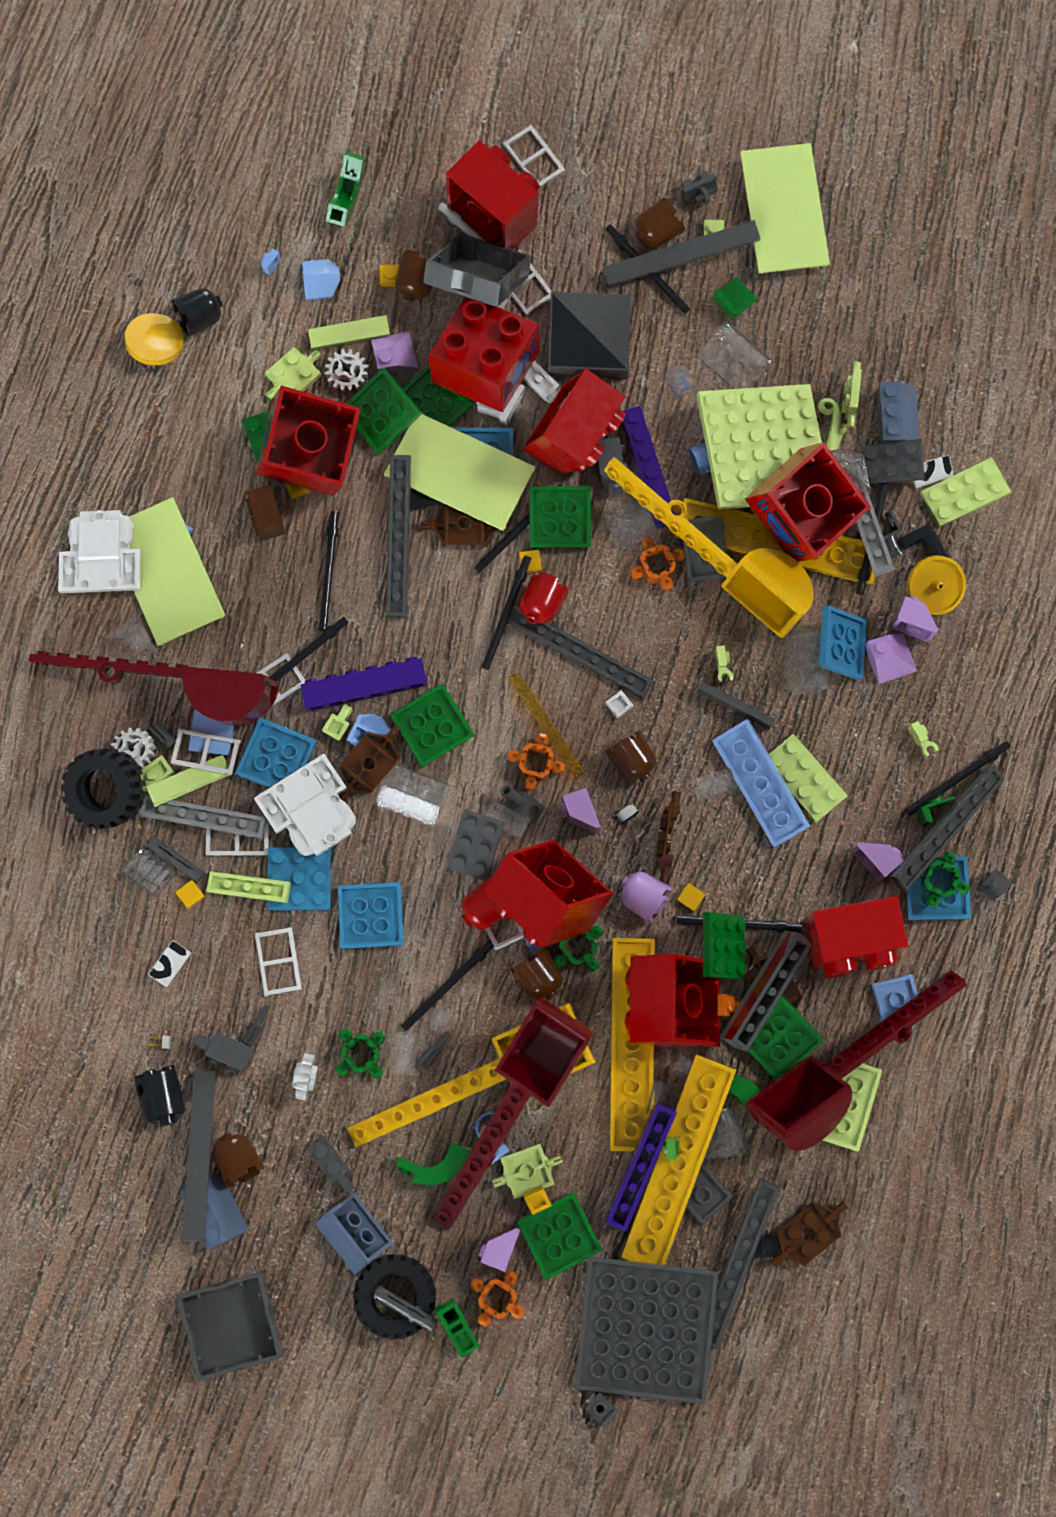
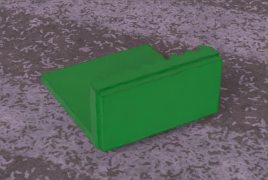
[712,277,758,320]
[916,796,955,827]

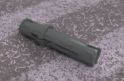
[147,836,205,883]
[373,1285,437,1332]

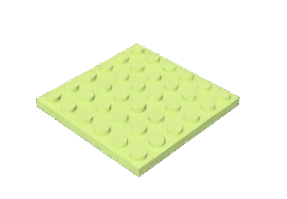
[696,384,822,510]

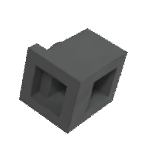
[978,869,1012,901]
[584,1392,619,1428]

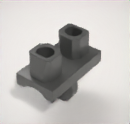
[681,171,718,205]

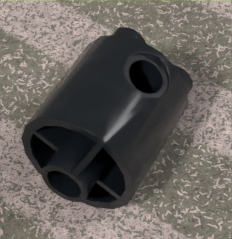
[134,1065,186,1127]

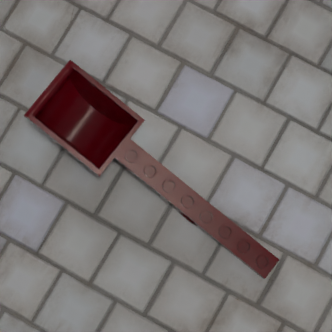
[29,651,279,726]
[746,970,967,1151]
[431,998,594,1230]

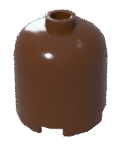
[635,198,685,248]
[395,250,433,302]
[605,730,656,782]
[510,947,563,1000]
[212,1133,265,1188]

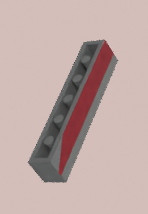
[720,930,813,1052]

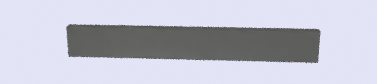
[602,220,760,288]
[386,455,412,618]
[507,604,654,700]
[890,764,1004,892]
[182,1070,216,1241]
[711,1178,780,1349]

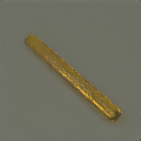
[510,673,584,778]

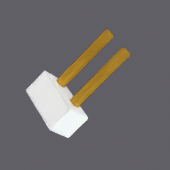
[147,1036,171,1049]

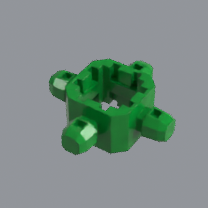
[919,851,970,909]
[553,925,603,973]
[335,1028,386,1079]

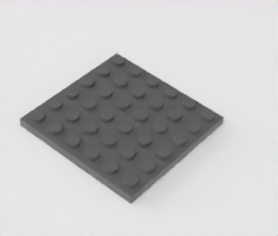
[575,1256,718,1404]

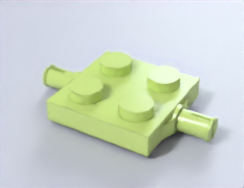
[265,347,322,400]
[841,361,862,429]
[492,1144,563,1199]

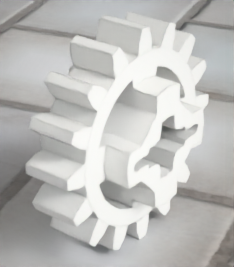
[325,349,368,393]
[111,727,156,770]
[292,1053,318,1101]

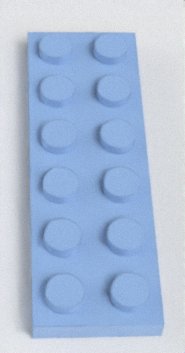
[712,719,811,848]

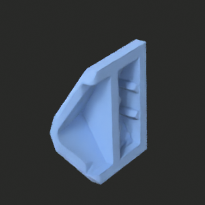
[302,259,340,300]
[346,713,395,746]

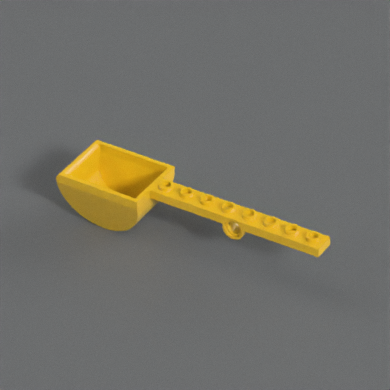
[604,457,814,638]
[347,1003,596,1148]

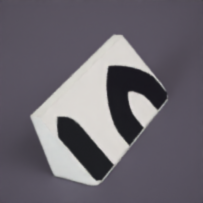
[913,455,954,489]
[148,940,192,987]

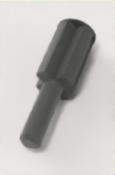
[242,1005,270,1047]
[417,1032,452,1069]

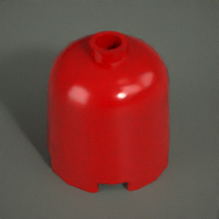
[519,572,569,624]
[461,878,504,930]

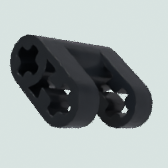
[897,524,950,568]

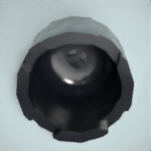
[171,288,223,336]

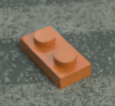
[718,994,741,1018]

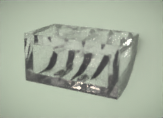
[123,847,175,898]

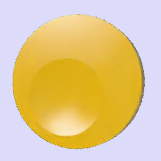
[125,313,184,365]
[907,555,966,615]

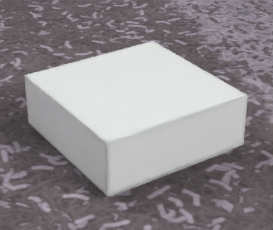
[605,690,634,719]

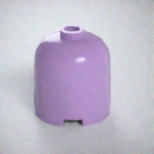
[620,871,673,924]

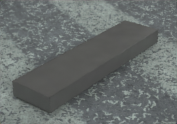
[697,682,775,730]

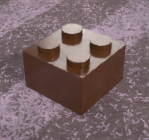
[245,485,285,541]

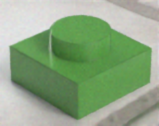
[663,1136,681,1161]

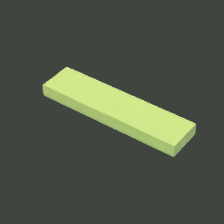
[308,315,390,350]
[146,755,229,807]
[206,871,291,903]

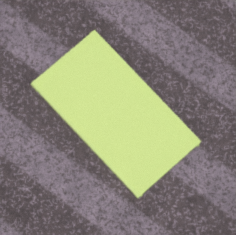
[740,143,830,274]
[384,414,536,531]
[130,497,226,647]

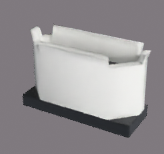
[616,803,639,824]

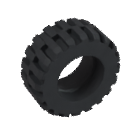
[61,748,146,829]
[353,1254,436,1340]

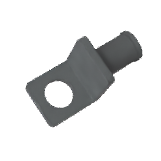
[884,510,904,558]
[501,785,544,824]

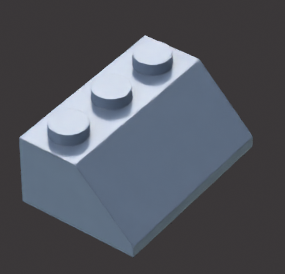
[876,382,920,443]
[180,1173,249,1251]
[315,1193,394,1275]

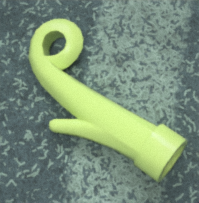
[818,398,848,461]

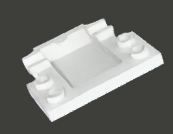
[58,510,141,593]
[254,754,356,856]

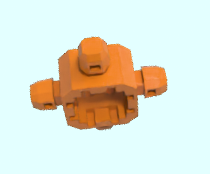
[630,537,685,592]
[507,733,565,791]
[470,1270,525,1327]

